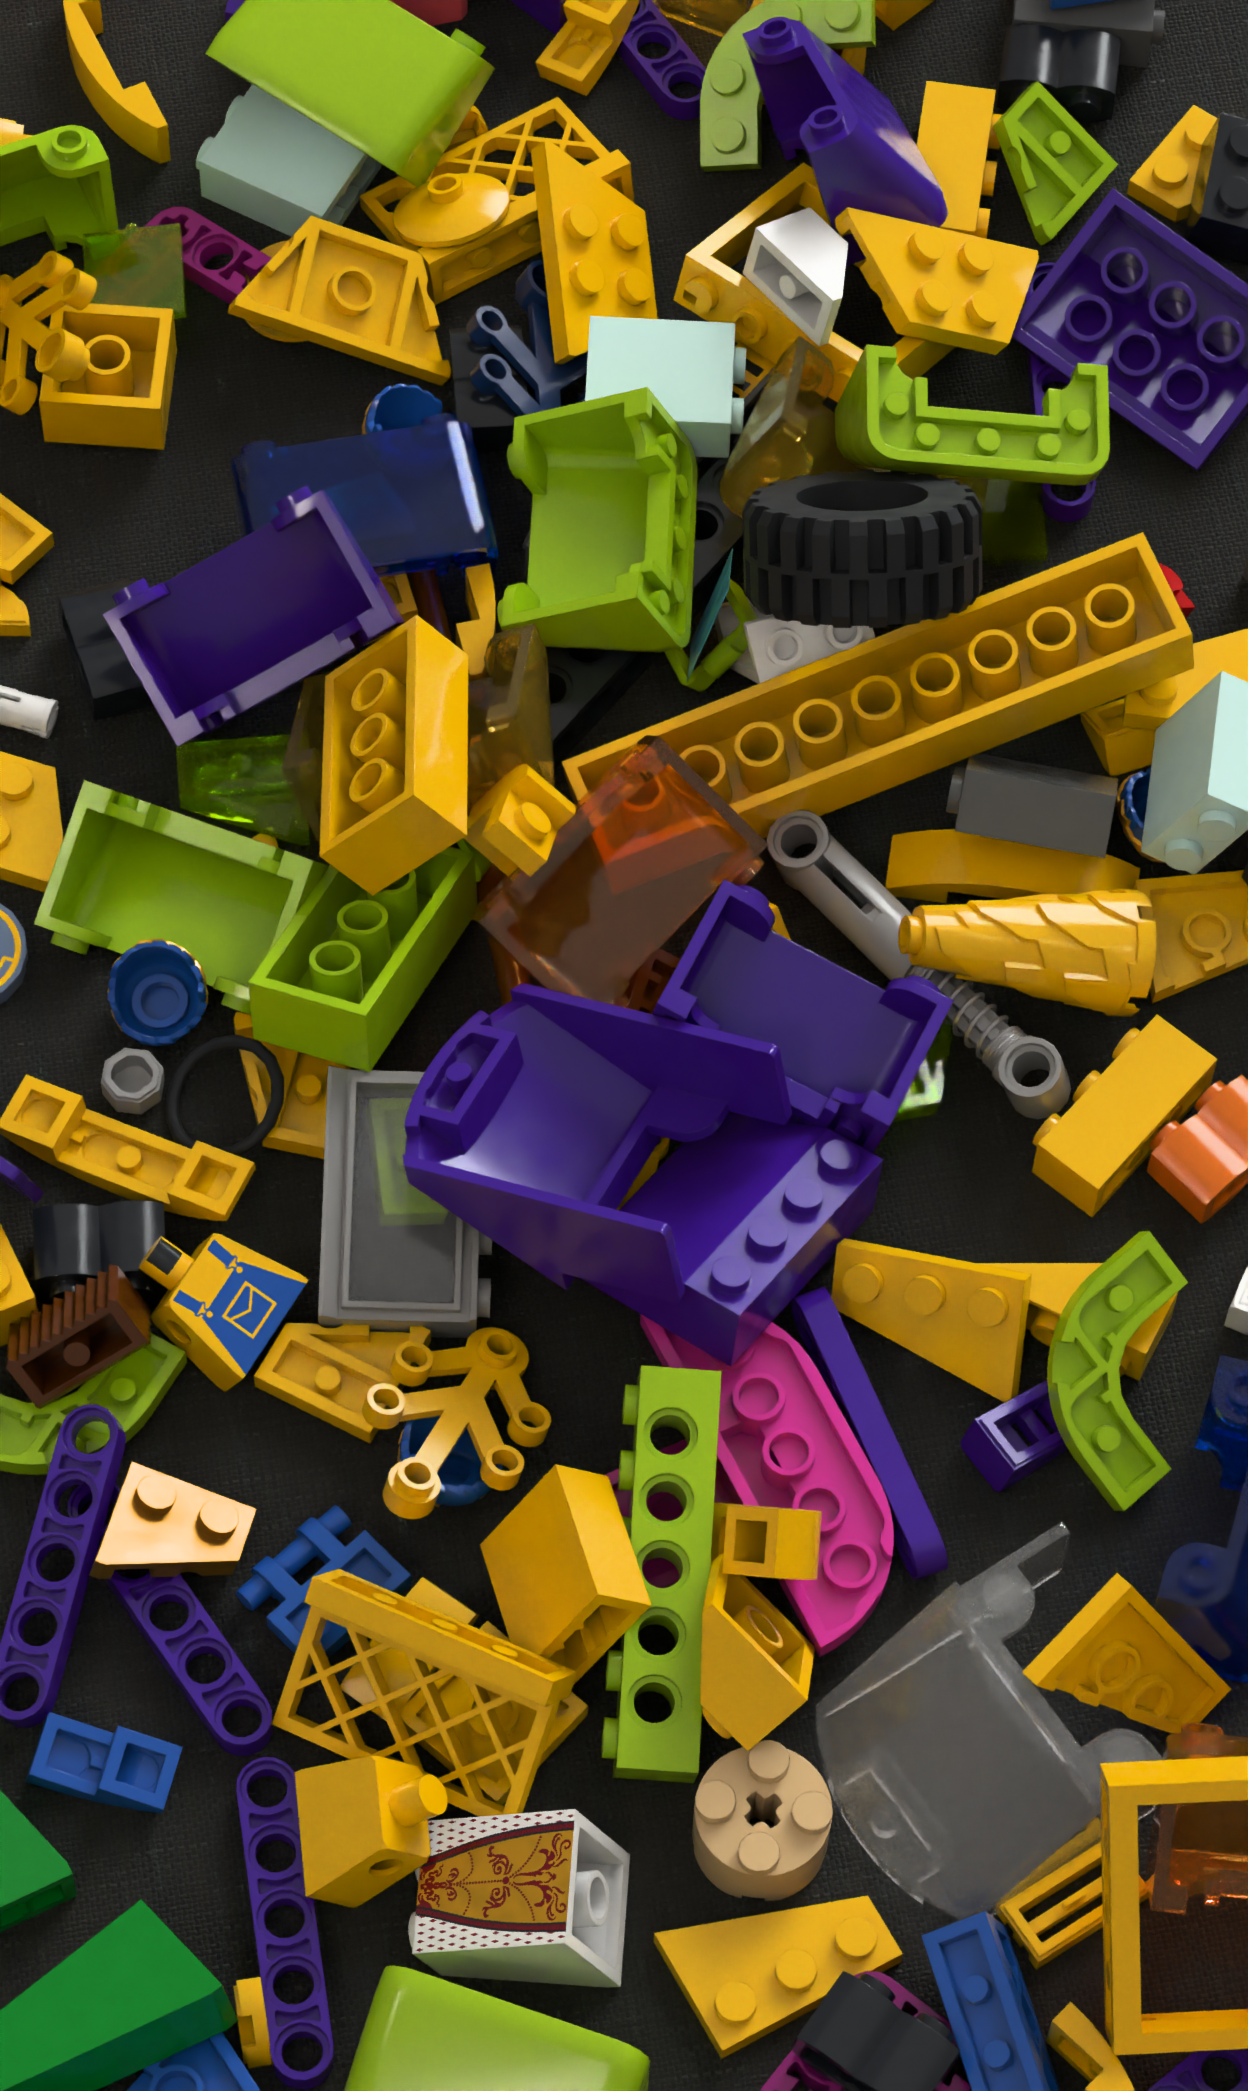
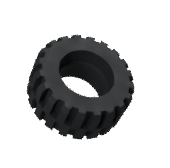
[742,470,983,628]

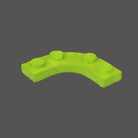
[700,0,876,172]
[1047,1231,1188,1511]
[0,1332,187,1475]

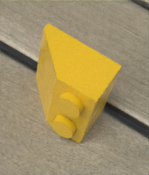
[700,1554,815,1751]

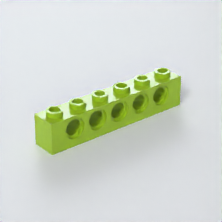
[601,1365,722,1783]

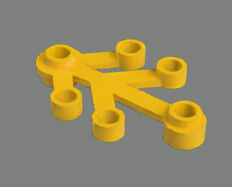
[0,251,97,415]
[362,1327,551,1519]

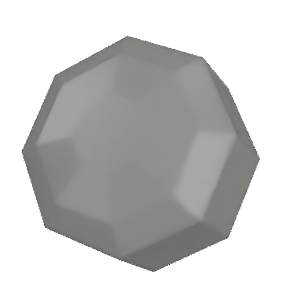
[101,1048,165,1115]

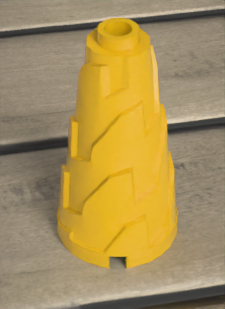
[898,888,1157,1017]

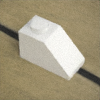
[742,207,848,347]

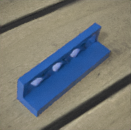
[921,1911,1061,2091]

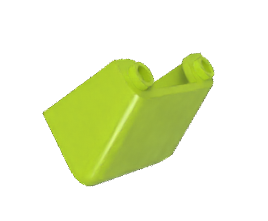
[205,0,495,187]
[0,125,121,263]
[835,344,1110,486]
[497,387,698,652]
[34,780,329,1015]
[344,1966,650,2091]

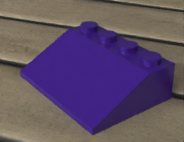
[1011,188,1248,472]
[581,1113,883,1367]

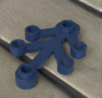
[466,260,588,416]

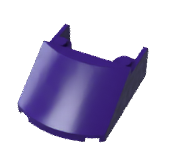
[403,983,792,1303]

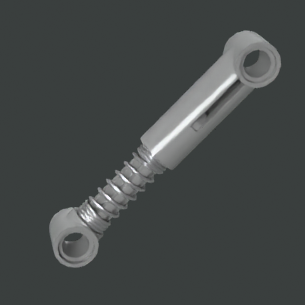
[767,810,1071,1119]

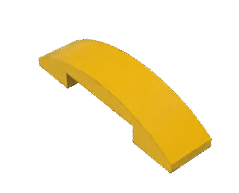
[63,0,171,164]
[885,829,1140,903]
[0,1074,256,1221]

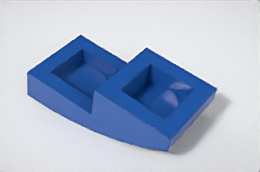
[25,1712,183,1813]

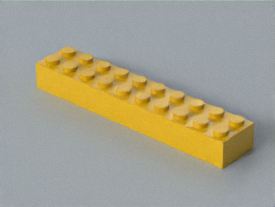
[562,532,1194,898]

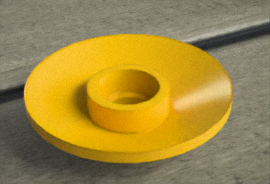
[393,173,510,248]

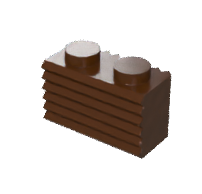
[6,1264,151,1409]

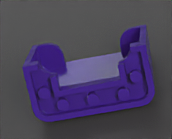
[742,17,948,267]
[103,485,405,747]
[652,879,954,1153]

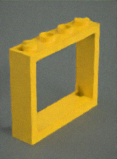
[673,162,956,403]
[1100,1756,1248,2055]

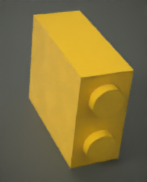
[480,1464,651,1684]

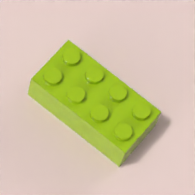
[248,847,478,1072]

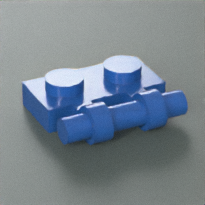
[235,1505,411,1672]

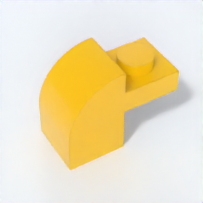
[464,764,576,877]
[710,1503,822,1580]

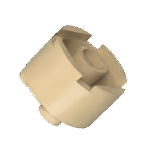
[692,1740,833,1901]

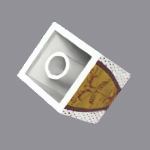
[408,1809,630,1988]

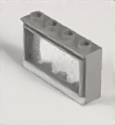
[318,1066,492,1338]

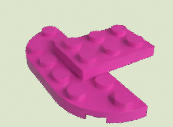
[605,1314,894,1657]

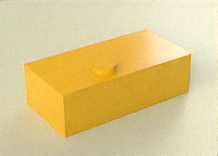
[319,615,468,896]

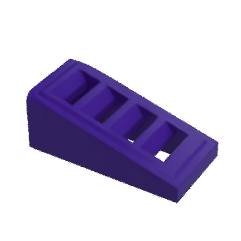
[961,1380,1068,1492]

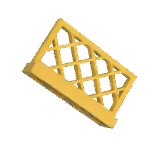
[359,97,635,305]
[272,1569,578,1817]

